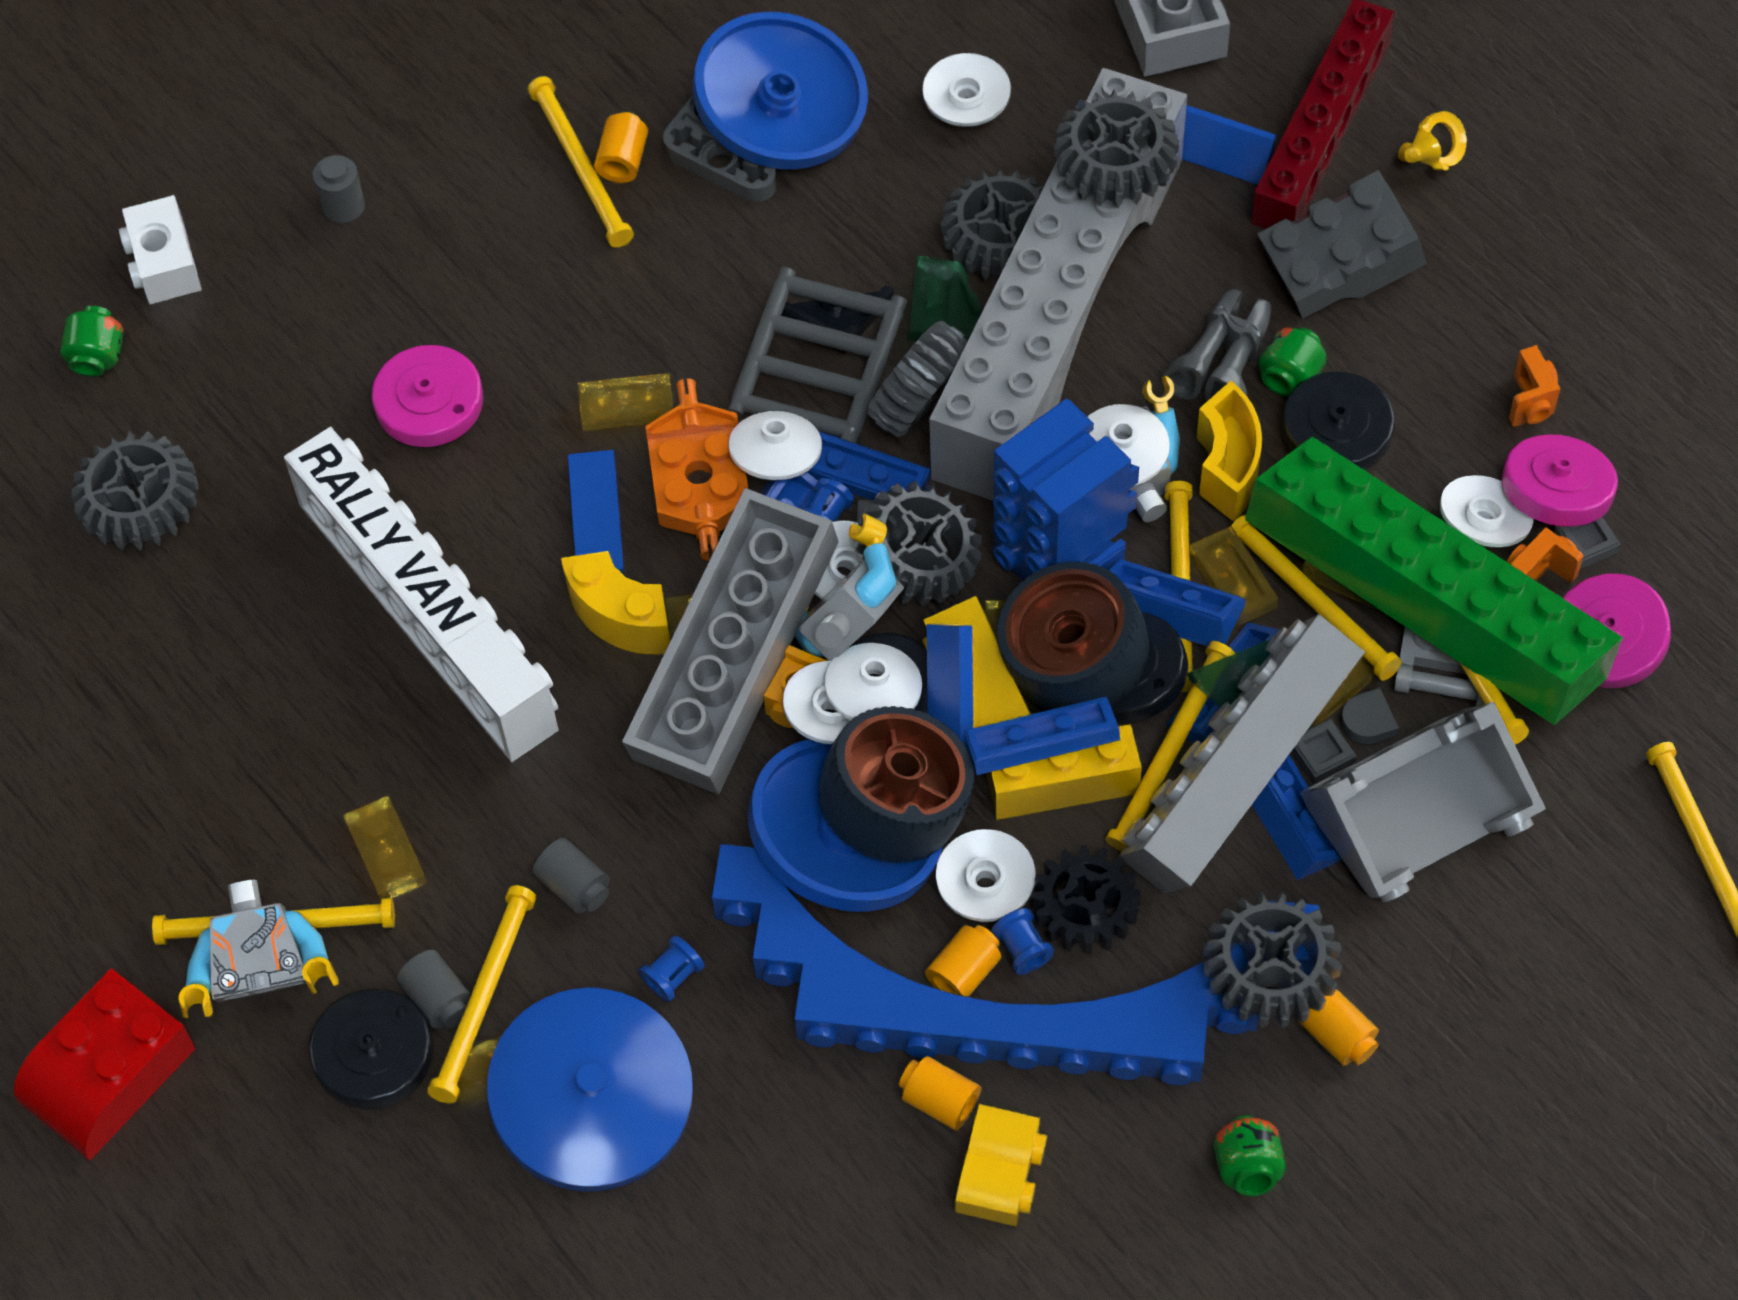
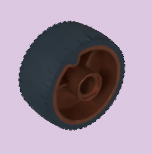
[997,561,1149,711]
[818,706,974,863]

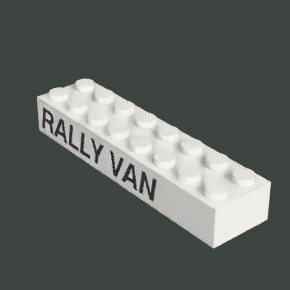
[284,427,559,763]

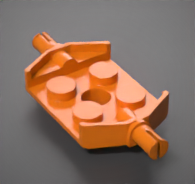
[645,378,748,561]

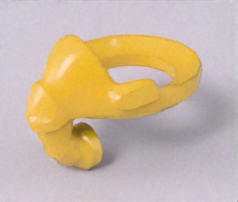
[1397,111,1467,171]

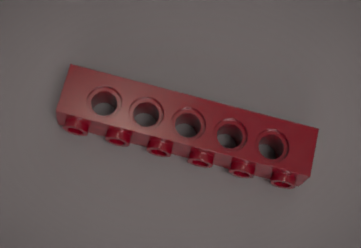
[1251,0,1395,229]

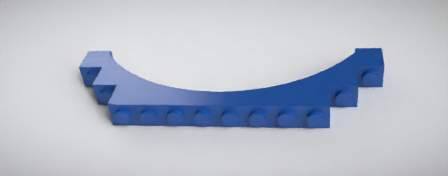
[712,844,1319,1085]

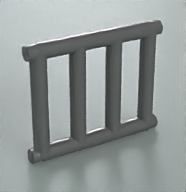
[728,267,907,444]

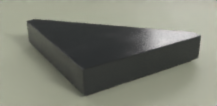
[781,286,894,355]

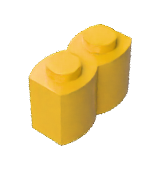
[955,1104,1047,1226]

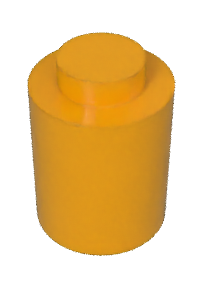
[594,112,648,183]
[925,925,1002,997]
[1299,989,1379,1066]
[899,1056,981,1131]

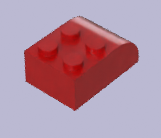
[14,968,196,1161]

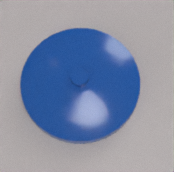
[692,12,868,169]
[747,739,942,912]
[487,988,693,1191]

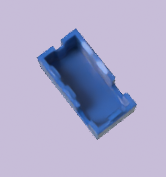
[993,398,1140,581]

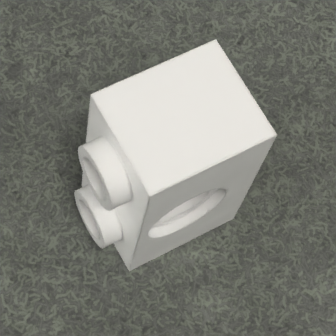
[119,195,202,304]

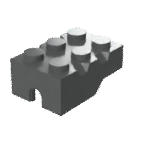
[1257,170,1427,319]

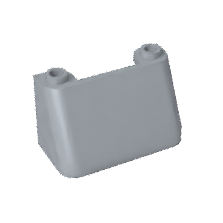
[1299,702,1546,903]

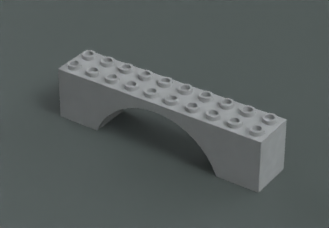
[929,68,1187,501]

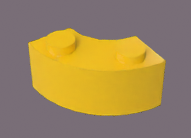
[1197,381,1262,522]
[561,551,670,655]

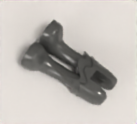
[1162,288,1271,402]

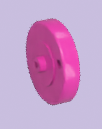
[371,345,484,447]
[1502,435,1618,526]
[1563,573,1671,688]

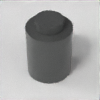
[313,155,366,223]
[533,838,610,914]
[396,950,471,1029]

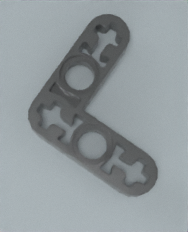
[663,95,777,202]

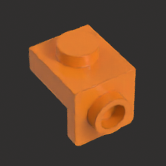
[1509,345,1561,427]
[1507,527,1583,583]

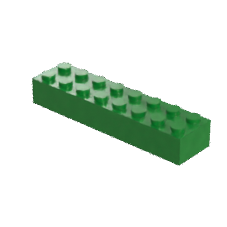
[1245,437,1623,726]

